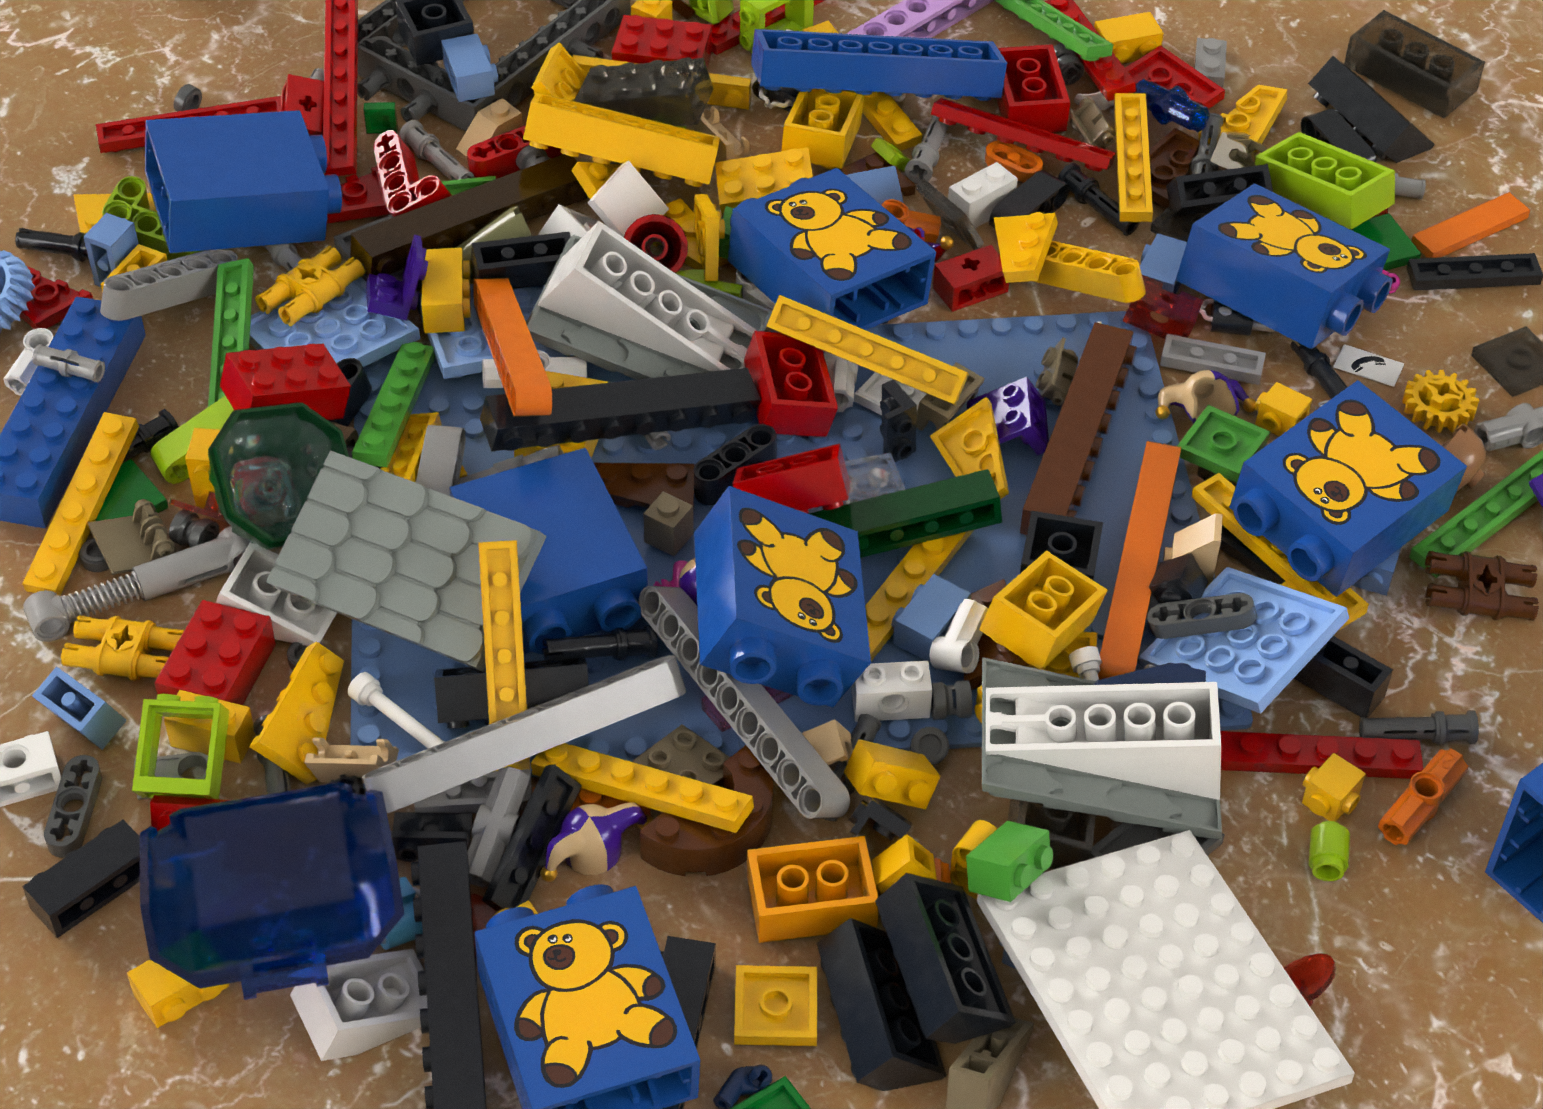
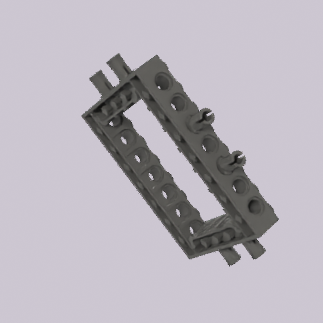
[357,0,631,131]

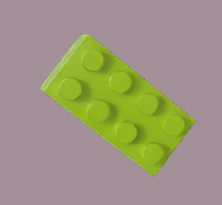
[1255,132,1395,229]

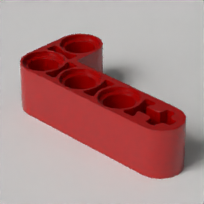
[467,125,562,179]
[373,130,452,217]

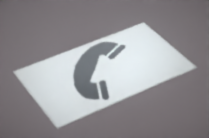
[1333,344,1404,387]

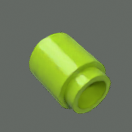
[1309,821,1350,881]

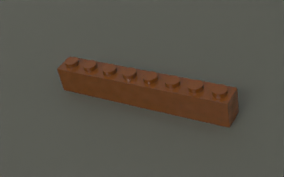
[1020,322,1137,535]

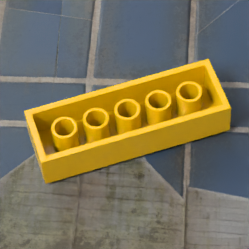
[523,92,720,187]

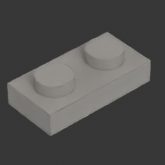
[1194,38,1227,87]

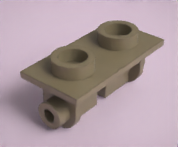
[1069,98,1116,149]
[1035,337,1078,406]

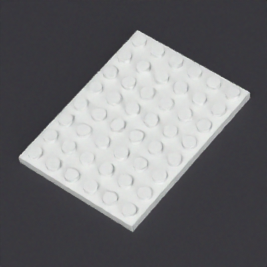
[977,830,1355,1109]

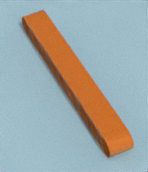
[473,278,552,416]
[1098,441,1181,680]

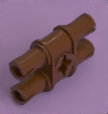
[1425,551,1539,621]

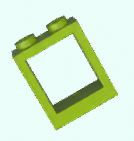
[739,0,814,53]
[132,694,229,799]

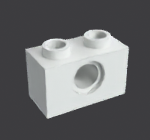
[852,661,932,722]
[0,731,61,807]

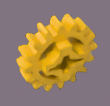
[1402,370,1479,433]

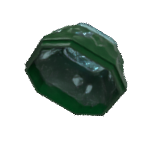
[208,403,349,549]

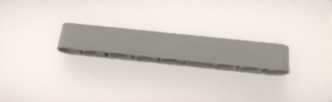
[638,586,850,819]
[362,655,687,815]

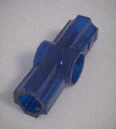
[1135,79,1210,132]

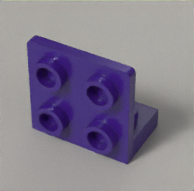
[366,235,428,321]
[966,377,1049,455]

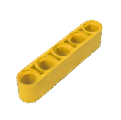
[1033,241,1146,303]

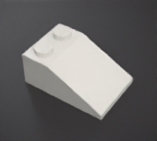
[216,541,337,646]
[290,949,428,1061]

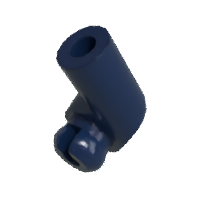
[713,1064,772,1109]

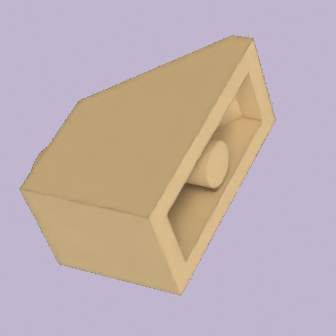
[456,98,523,162]
[1163,514,1223,588]

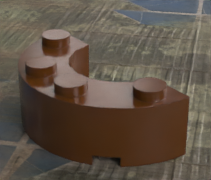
[640,745,774,876]

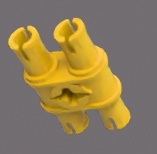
[255,246,365,326]
[61,615,184,681]

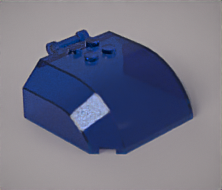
[140,782,404,1000]

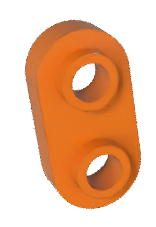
[985,140,1043,183]

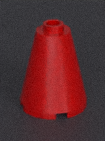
[623,214,688,273]

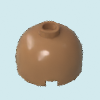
[1441,423,1486,491]

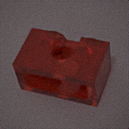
[1123,275,1203,339]

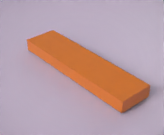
[1411,192,1530,258]

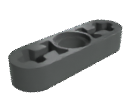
[1147,593,1257,639]
[44,755,102,858]

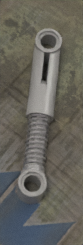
[23,526,251,642]

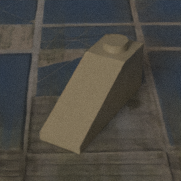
[946,1017,1034,1109]

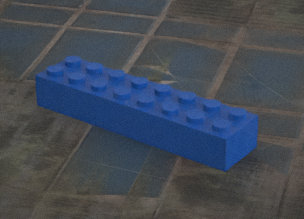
[751,29,1007,101]
[0,297,146,528]

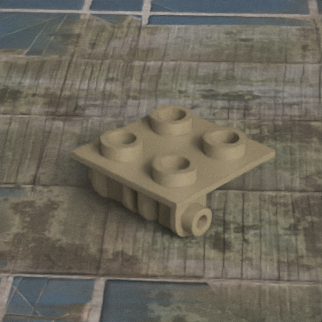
[88,499,177,575]
[632,724,730,785]

